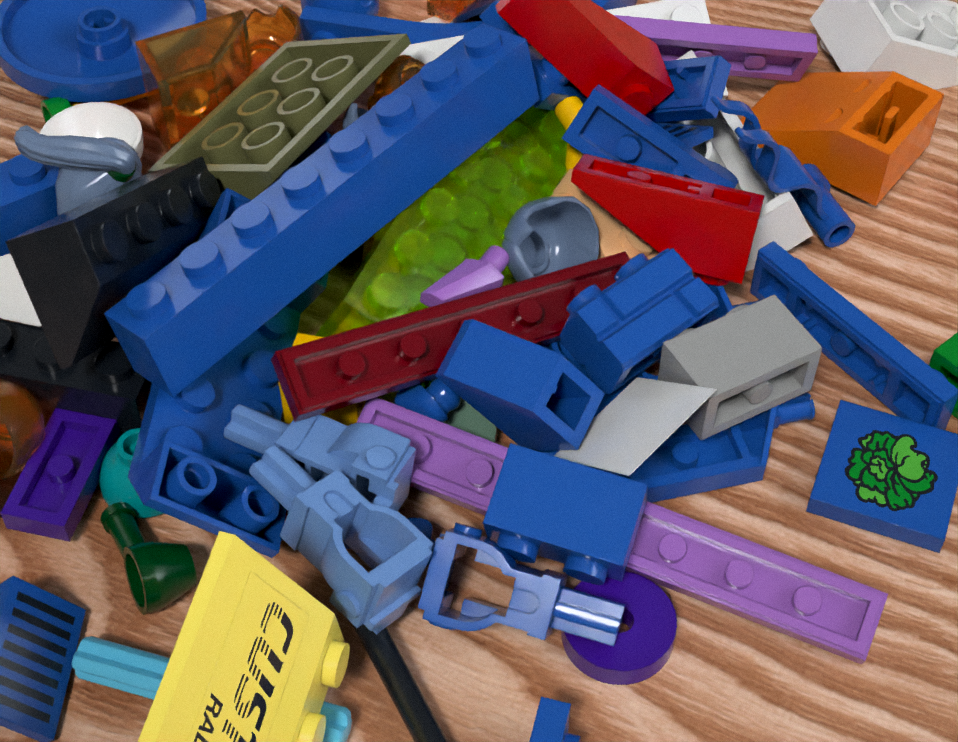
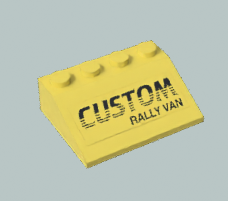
[138,531,350,742]

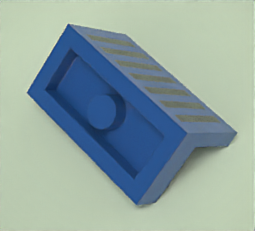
[0,576,86,742]

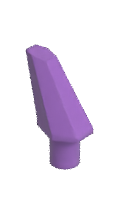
[420,245,509,307]

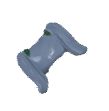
[14,125,142,216]

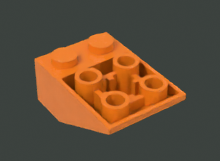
[740,71,944,206]

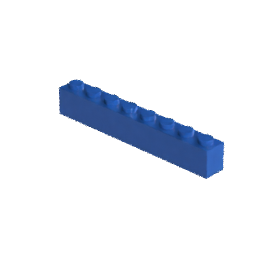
[104,23,540,398]

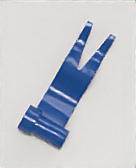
[711,96,855,247]

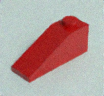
[495,0,674,116]
[571,154,765,286]

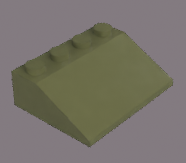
[148,33,411,200]

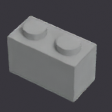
[658,294,822,440]

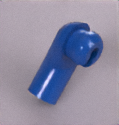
[394,378,461,423]

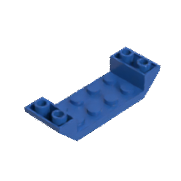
[128,188,329,558]

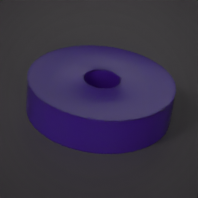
[561,571,677,685]

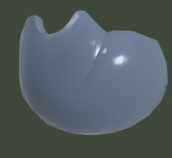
[502,196,599,282]

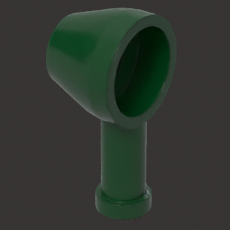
[100,502,197,615]

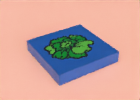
[806,400,958,553]

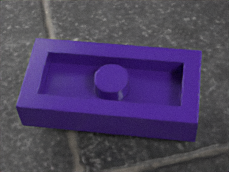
[0,408,121,542]

